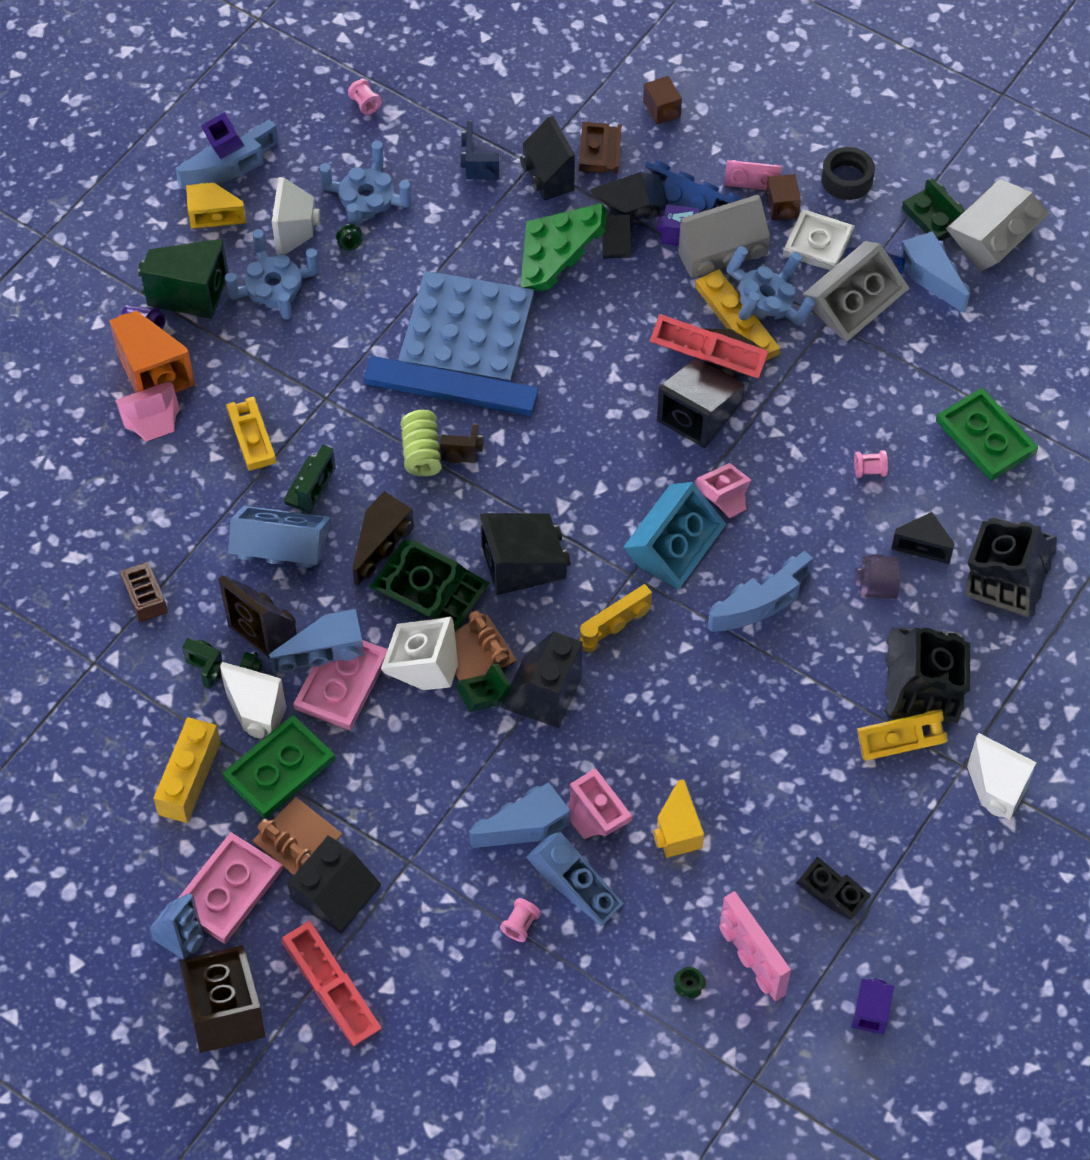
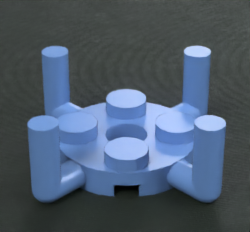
[320,141,411,227]
[225,229,319,320]
[726,246,815,326]

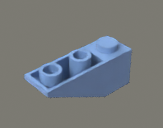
[899,231,971,312]
[269,609,364,673]
[469,782,570,848]
[526,832,624,926]
[149,893,204,959]

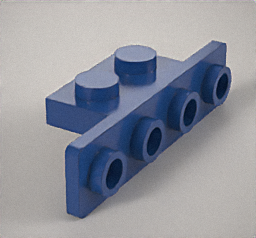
[645,160,743,213]

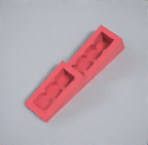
[650,314,769,379]
[281,920,382,1047]

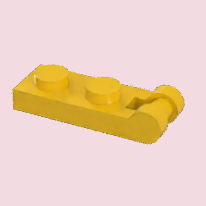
[226,396,277,471]
[580,584,652,652]
[857,710,948,761]

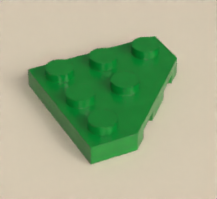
[521,203,607,292]

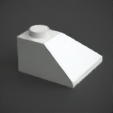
[272,177,320,255]
[381,617,458,690]
[220,662,286,739]
[967,733,1037,820]

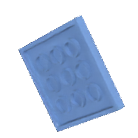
[398,271,535,382]

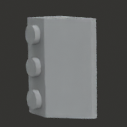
[946,179,1049,272]
[678,194,770,278]
[803,241,910,342]

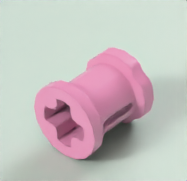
[348,79,382,115]
[854,450,888,478]
[500,898,541,942]

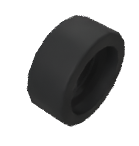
[821,147,875,200]

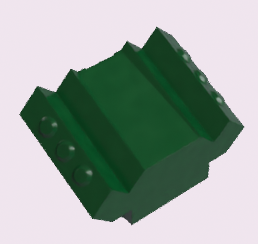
[369,539,489,632]

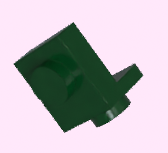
[182,638,223,689]
[456,664,511,712]

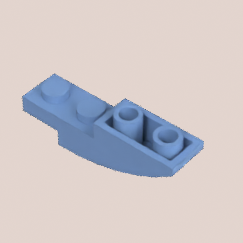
[175,119,278,189]
[707,550,813,632]

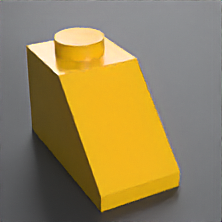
[186,183,246,229]
[653,779,704,858]

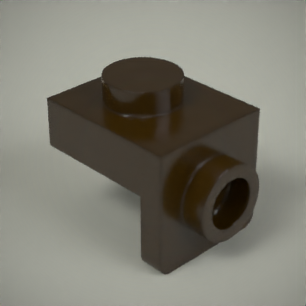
[440,423,484,463]

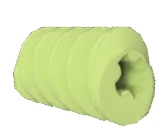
[400,410,442,477]

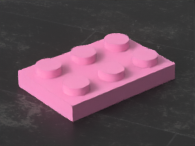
[293,640,388,731]
[178,832,283,944]
[719,891,791,1001]

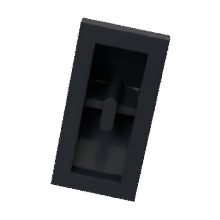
[601,211,631,259]
[891,512,955,564]

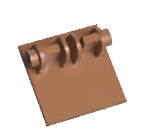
[454,611,517,681]
[252,797,343,875]

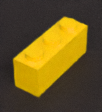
[153,717,221,823]

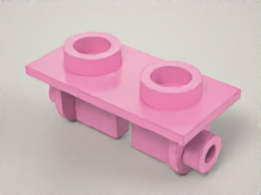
[724,160,782,190]

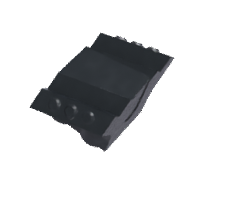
[966,517,1057,617]
[885,627,970,723]

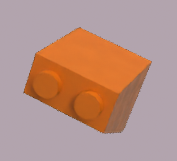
[109,310,195,393]

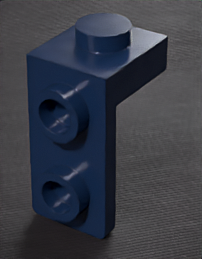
[461,120,499,180]

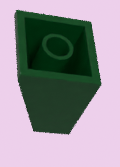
[138,239,229,319]

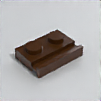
[579,122,622,174]

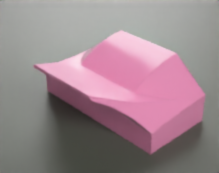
[115,381,180,441]
[694,463,752,519]
[568,768,632,839]

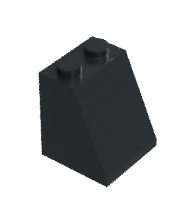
[657,358,745,448]
[480,513,571,595]
[501,631,582,728]

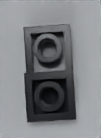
[796,857,871,920]

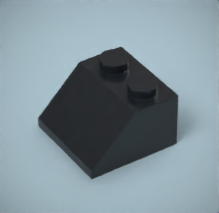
[520,116,575,201]
[591,172,668,220]
[287,835,381,934]

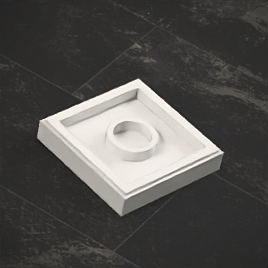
[783,209,855,271]

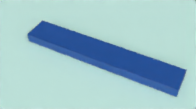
[363,355,539,416]

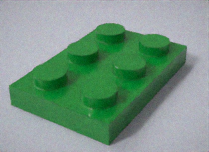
[936,387,1038,481]
[222,715,336,819]

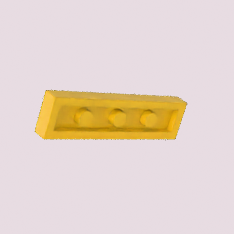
[695,269,780,361]

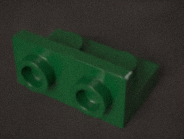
[902,177,965,241]
[284,445,336,513]

